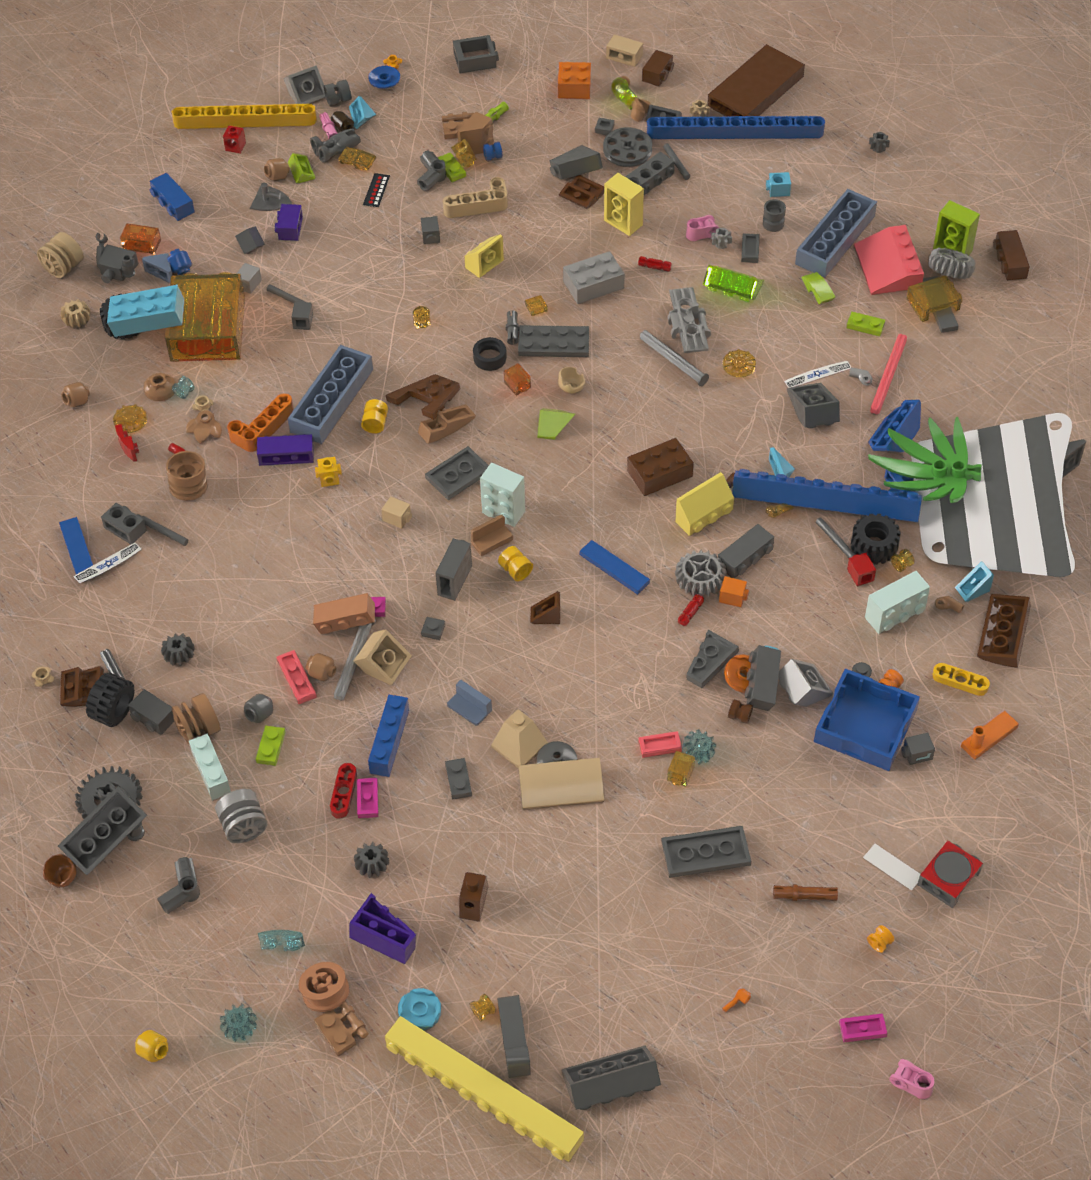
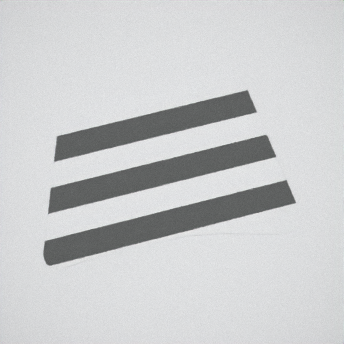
[911,413,1075,577]

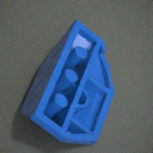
[868,400,921,453]

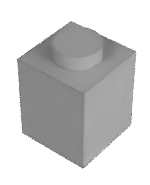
[234,263,262,294]

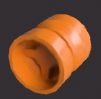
[879,669,904,688]

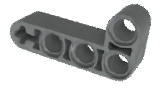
[497,995,531,1078]

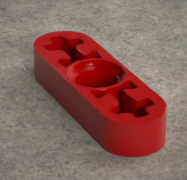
[330,763,357,819]

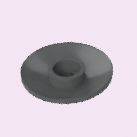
[537,741,577,764]

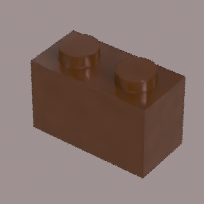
[642,50,674,87]

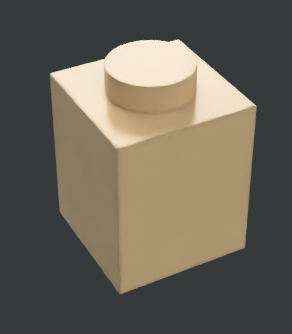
[381,496,412,529]

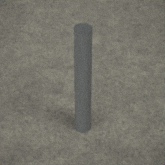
[663,143,690,180]
[267,284,305,303]
[142,516,189,546]
[816,517,856,558]

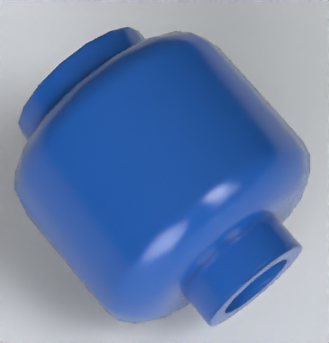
[167,248,192,275]

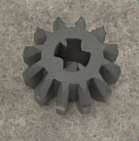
[161,633,195,666]
[354,842,389,878]

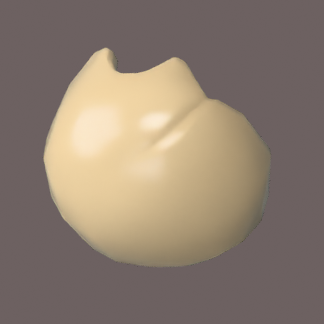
[558,367,585,394]

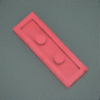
[276,650,317,705]

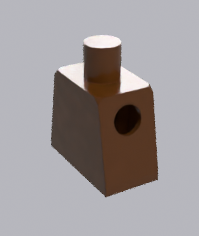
[459,872,489,922]

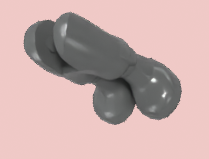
[310,129,361,162]

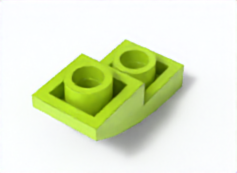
[802,272,836,305]

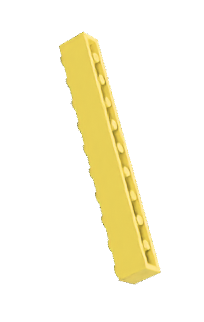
[385,1016,584,1162]

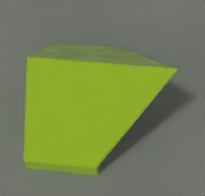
[537,408,575,440]

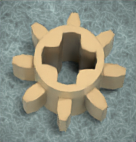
[689,100,710,117]

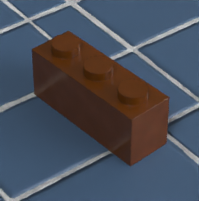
[993,230,1030,281]

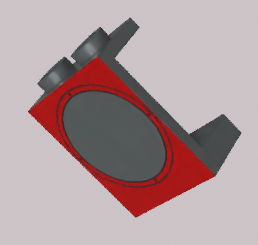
[917,840,983,908]

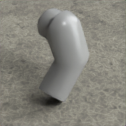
[849,367,872,385]

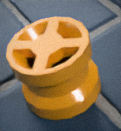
[867,925,895,953]

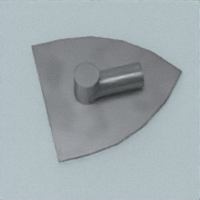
[250,183,292,211]

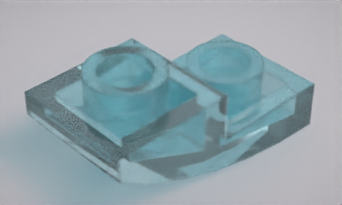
[258,930,305,952]

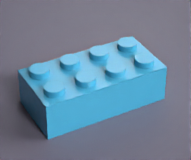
[107,285,184,337]

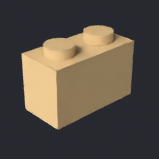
[606,34,643,67]

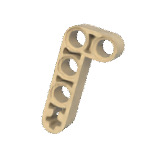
[443,177,508,218]

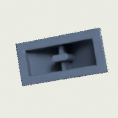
[142,253,174,284]

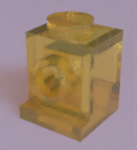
[451,139,477,168]

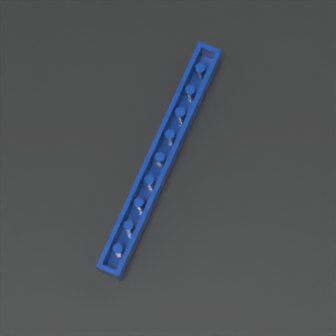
[732,469,922,522]

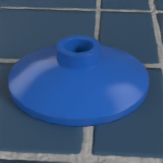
[368,66,400,89]

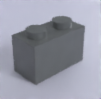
[128,689,174,735]

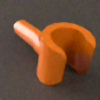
[722,989,751,1012]

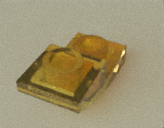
[338,147,376,170]

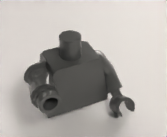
[95,233,139,283]

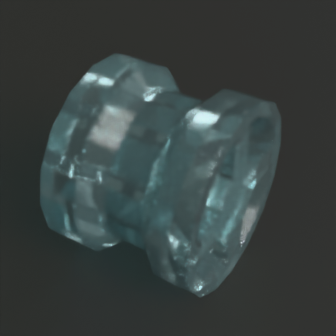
[172,376,195,399]

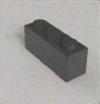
[718,524,774,578]
[745,645,781,711]

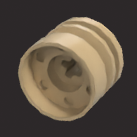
[37,232,84,278]

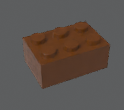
[627,438,694,496]

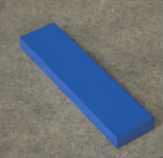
[59,517,97,577]
[579,540,650,595]

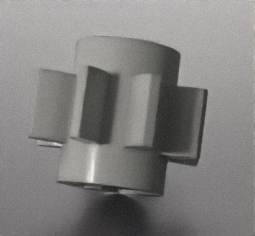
[711,228,732,249]

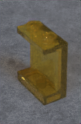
[906,275,962,322]

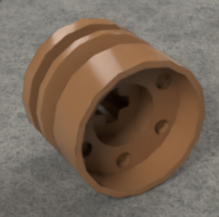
[166,451,208,501]
[172,693,221,744]

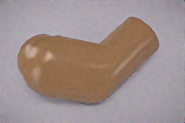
[935,596,964,613]

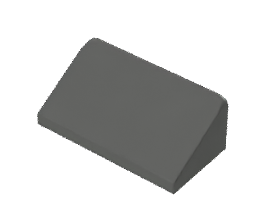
[646,104,682,121]

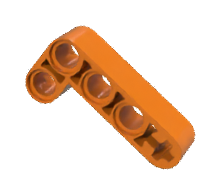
[227,393,294,452]

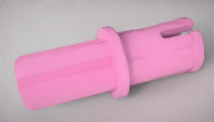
[319,112,338,139]

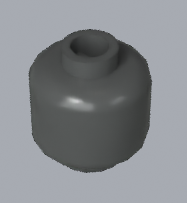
[244,694,274,723]

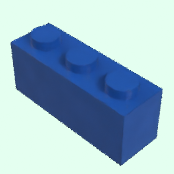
[149,172,195,221]

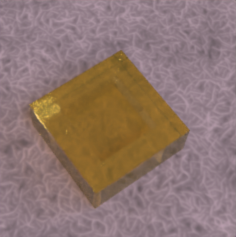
[525,295,548,316]

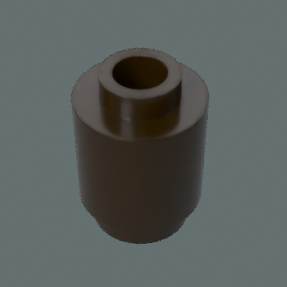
[331,111,354,132]

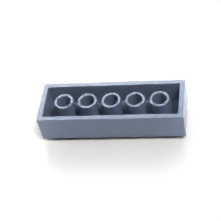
[795,189,877,278]
[288,345,373,444]

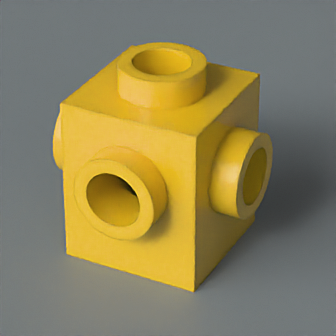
[315,457,342,487]

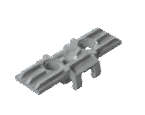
[667,287,711,353]

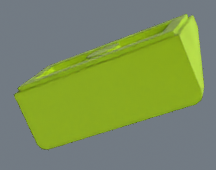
[288,153,316,183]

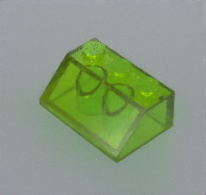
[703,265,764,302]

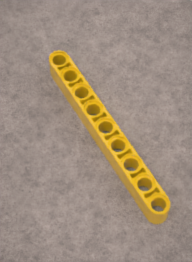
[171,104,317,129]

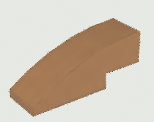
[418,404,476,444]

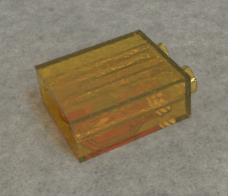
[165,272,245,362]

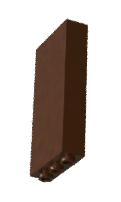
[707,44,805,117]

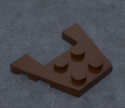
[385,374,460,420]

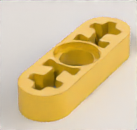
[932,663,990,696]

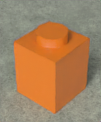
[719,576,749,607]

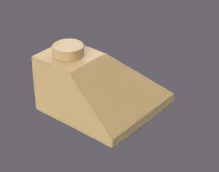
[491,709,548,769]

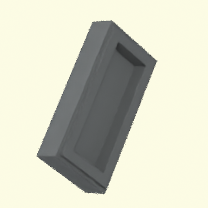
[741,233,760,263]

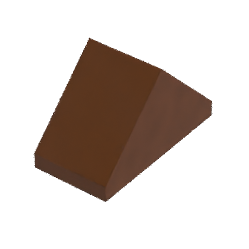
[530,591,561,624]

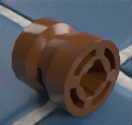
[728,699,753,724]

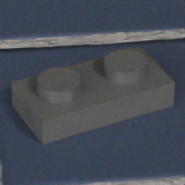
[445,758,472,800]

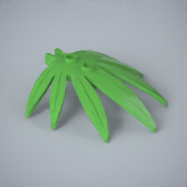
[868,417,982,503]

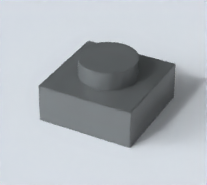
[595,118,615,135]
[421,617,445,640]

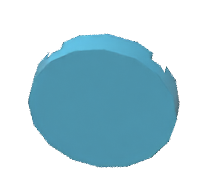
[398,988,441,1031]

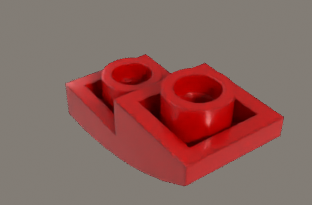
[115,424,139,462]

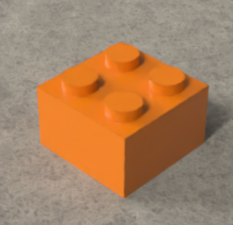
[558,62,591,99]

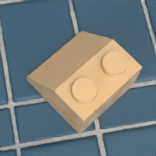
[353,630,412,685]

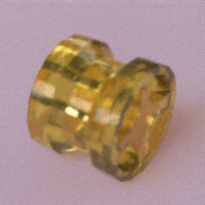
[413,306,431,328]
[890,549,915,572]
[469,994,496,1021]

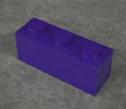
[257,434,314,466]

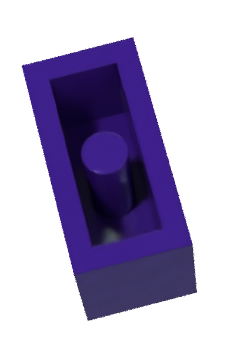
[275,204,303,241]

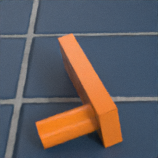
[961,710,1019,760]

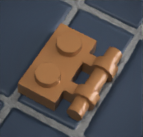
[441,112,474,139]
[314,1001,369,1056]

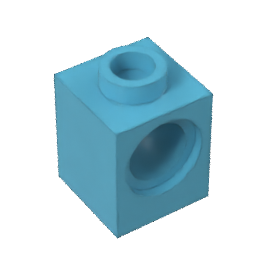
[766,172,791,197]

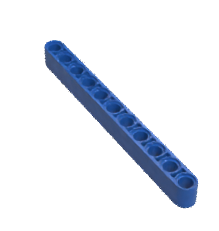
[647,116,825,139]

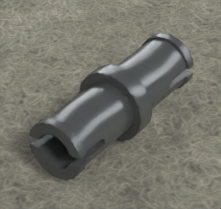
[506,310,519,345]

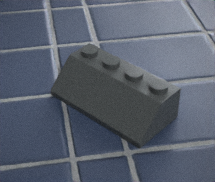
[58,786,147,875]
[561,1045,661,1110]

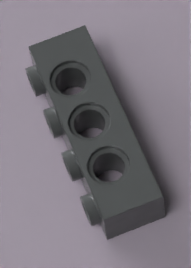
[625,152,675,195]

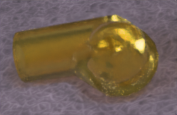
[765,503,794,518]

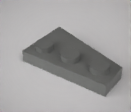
[686,629,739,688]

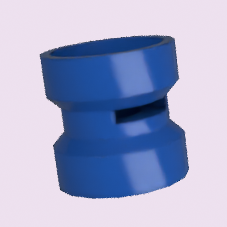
[483,142,503,161]

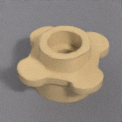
[192,395,213,411]
[32,667,54,687]

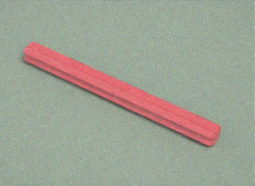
[870,334,907,415]

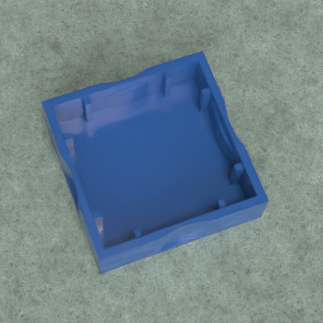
[814,668,920,771]

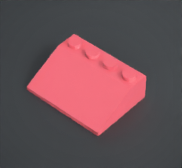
[854,225,924,295]

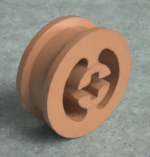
[299,962,350,1012]

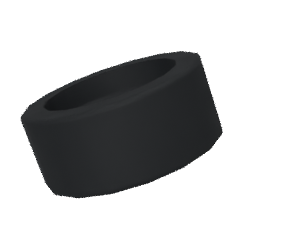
[473,337,507,371]

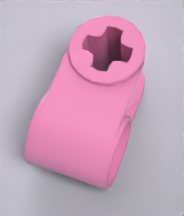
[686,215,719,241]
[889,1059,934,1099]

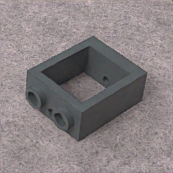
[453,35,499,74]

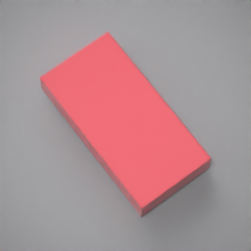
[638,731,682,758]

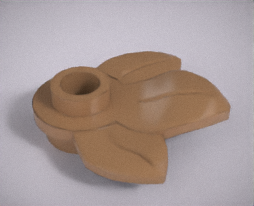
[186,410,222,444]

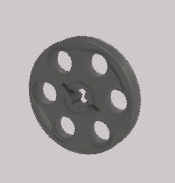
[603,127,652,167]

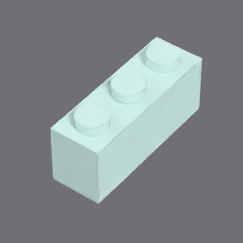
[189,733,231,801]

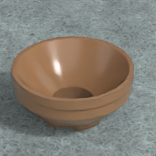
[144,373,177,401]

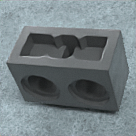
[101,503,147,545]

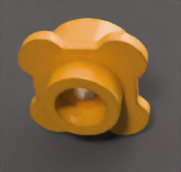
[383,54,402,69]

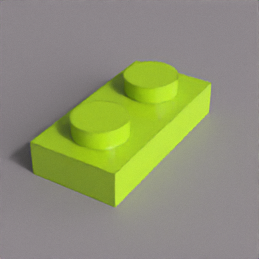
[437,152,466,182]
[846,311,885,337]
[256,725,286,766]

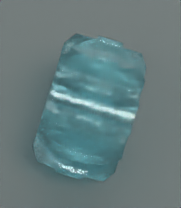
[682,729,716,765]
[220,1003,257,1042]

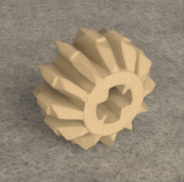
[61,299,91,328]

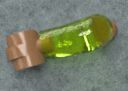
[611,76,650,122]

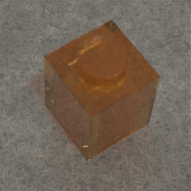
[504,363,531,396]

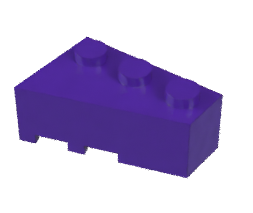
[349,893,416,964]

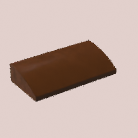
[977,594,1031,668]

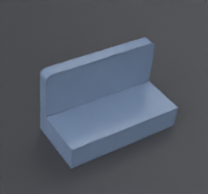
[447,680,492,726]

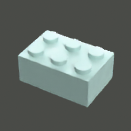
[480,462,525,527]
[865,571,930,634]

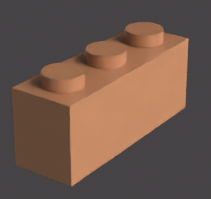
[313,593,375,634]

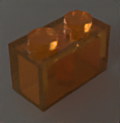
[120,223,161,254]

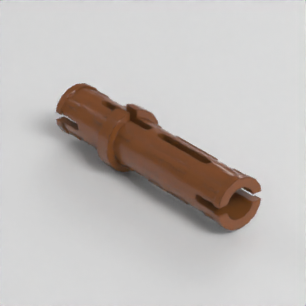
[773,884,838,901]

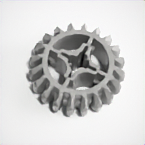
[928,248,976,279]
[675,550,727,597]

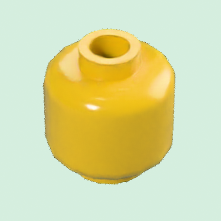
[135,1030,168,1062]

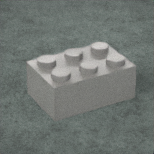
[563,251,625,304]

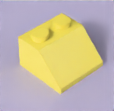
[464,234,504,278]

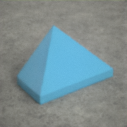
[349,96,376,129]
[769,447,795,477]
[955,561,994,602]

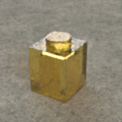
[667,751,695,787]

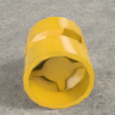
[361,399,388,434]
[498,546,533,582]

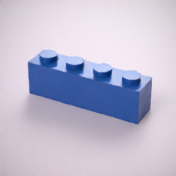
[368,694,409,777]

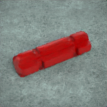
[638,256,672,272]
[678,594,704,626]

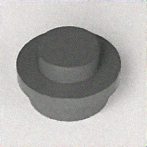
[852,662,872,677]

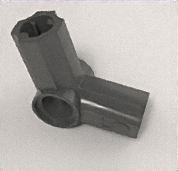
[417,150,446,191]
[157,857,200,914]

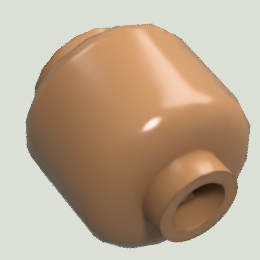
[264,158,290,181]
[61,382,90,408]
[306,653,336,682]

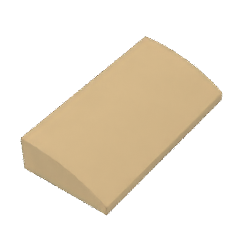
[519,758,604,809]

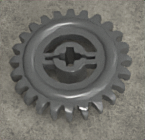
[75,766,143,819]

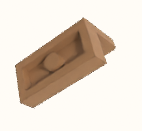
[471,514,513,556]

